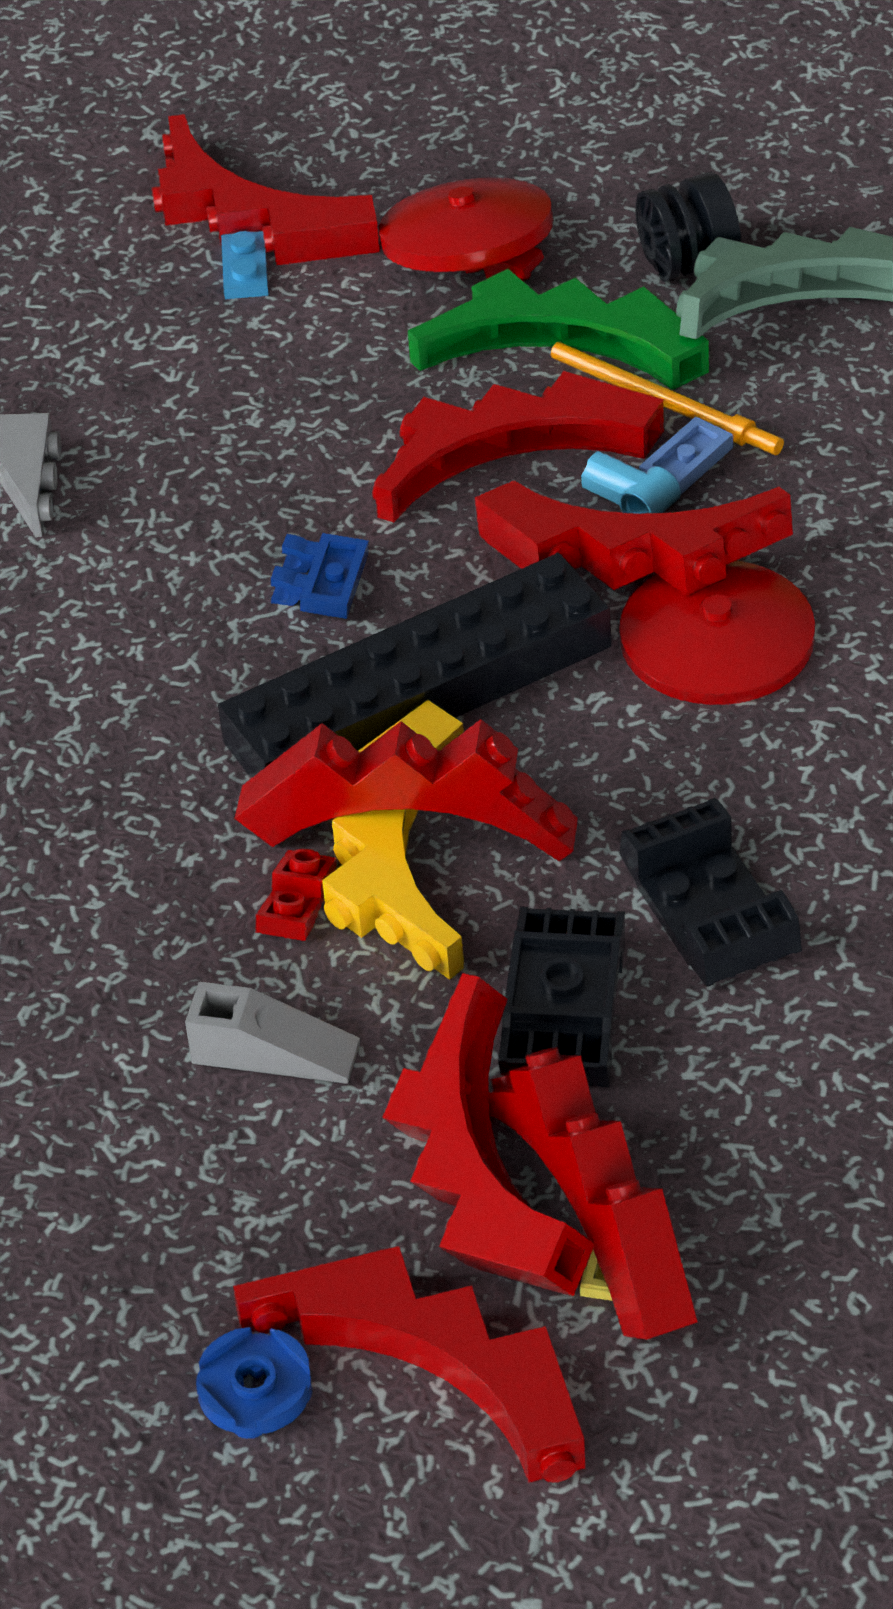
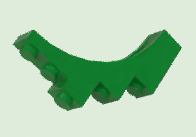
[408,269,709,390]

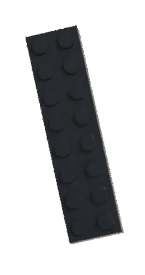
[218,552,611,778]

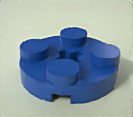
[196,1327,312,1439]

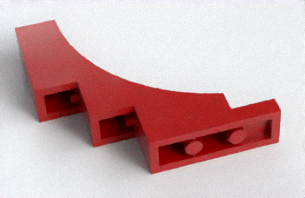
[233,1246,586,1483]

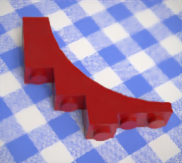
[152,114,380,265]
[372,371,664,523]
[475,480,793,596]
[234,719,578,861]
[382,973,595,1297]
[488,1048,698,1340]

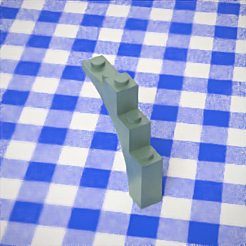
[676,227,893,339]

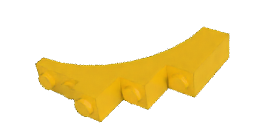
[322,700,464,980]

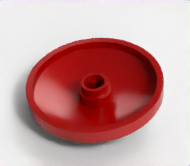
[379,178,554,272]
[619,560,815,705]

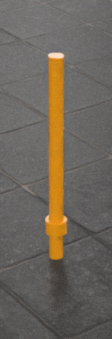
[551,342,784,456]

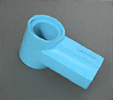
[581,451,681,514]

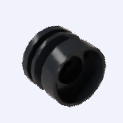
[635,171,741,282]

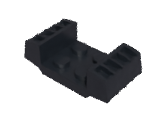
[619,798,802,987]
[498,906,625,1088]

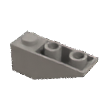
[0,413,61,537]
[185,982,360,1084]

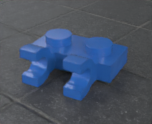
[271,533,369,619]

